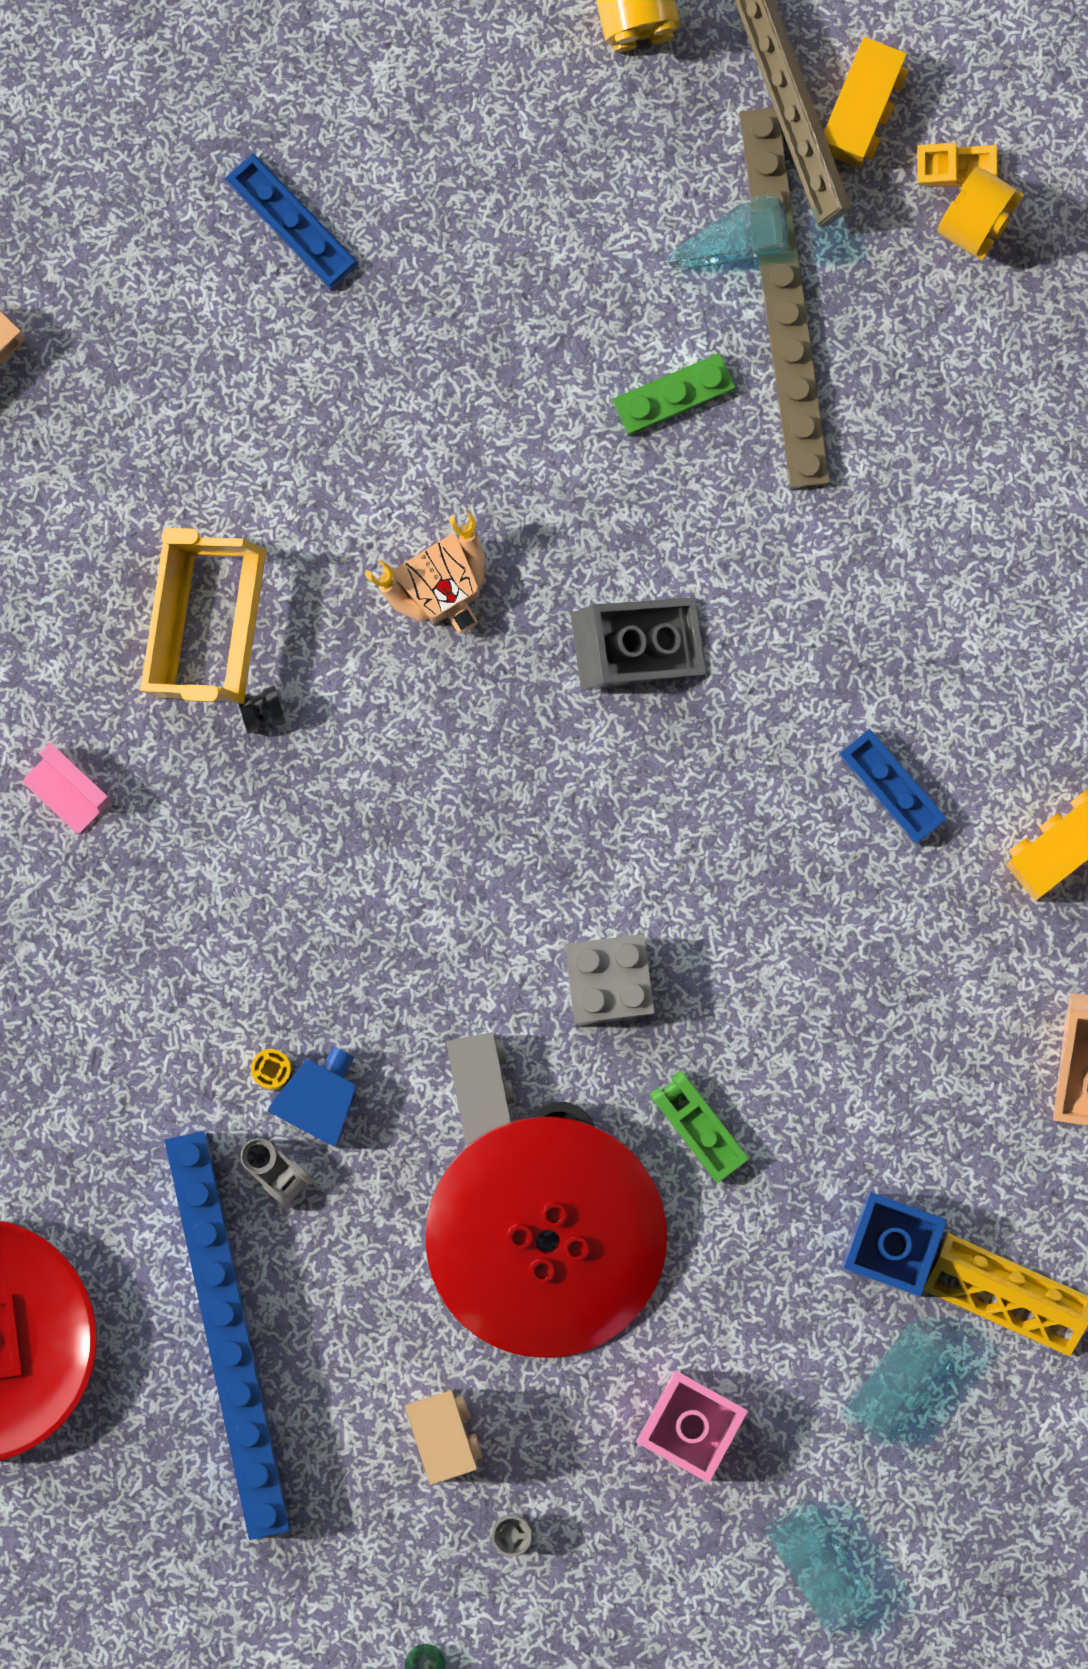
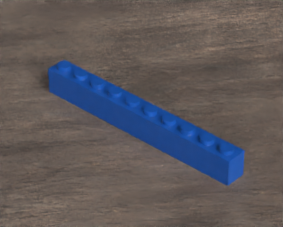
[165,1131,292,1540]

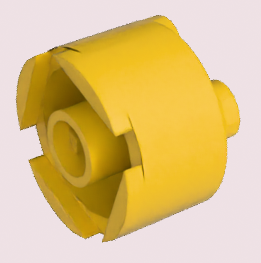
[596,0,681,53]
[937,166,1025,261]

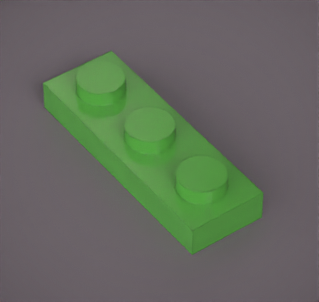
[612,353,735,436]

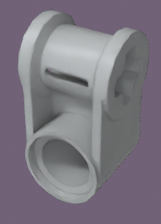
[240,1138,316,1211]

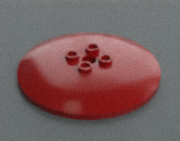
[425,1116,667,1358]
[0,1221,97,1460]

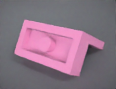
[23,742,112,834]

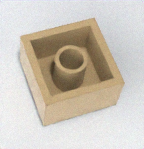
[405,1389,483,1485]

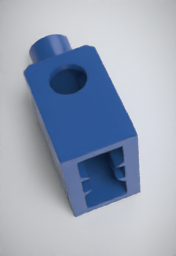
[267,1046,358,1148]

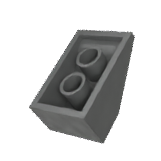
[570,597,706,691]

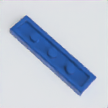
[225,153,359,291]

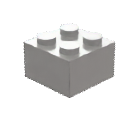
[564,934,655,1027]

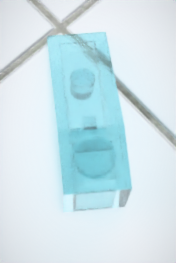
[668,195,790,271]

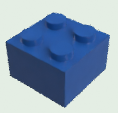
[840,1192,947,1297]

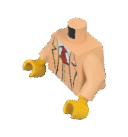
[365,509,485,635]

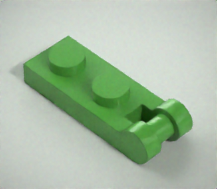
[649,1070,749,1184]

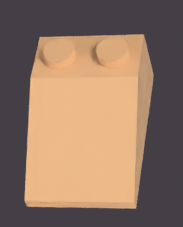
[1053,993,1088,1125]

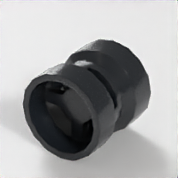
[238,686,286,734]

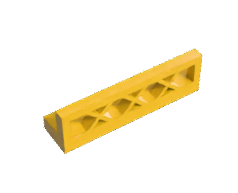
[923,1233,1088,1357]

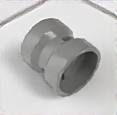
[491,1514,532,1557]

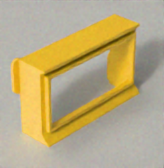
[140,528,267,704]

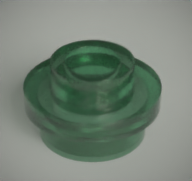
[405,1643,446,1669]

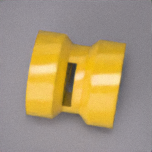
[251,1049,293,1091]

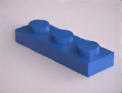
[838,728,947,846]

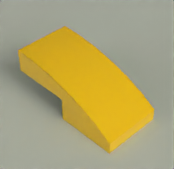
[917,143,999,187]

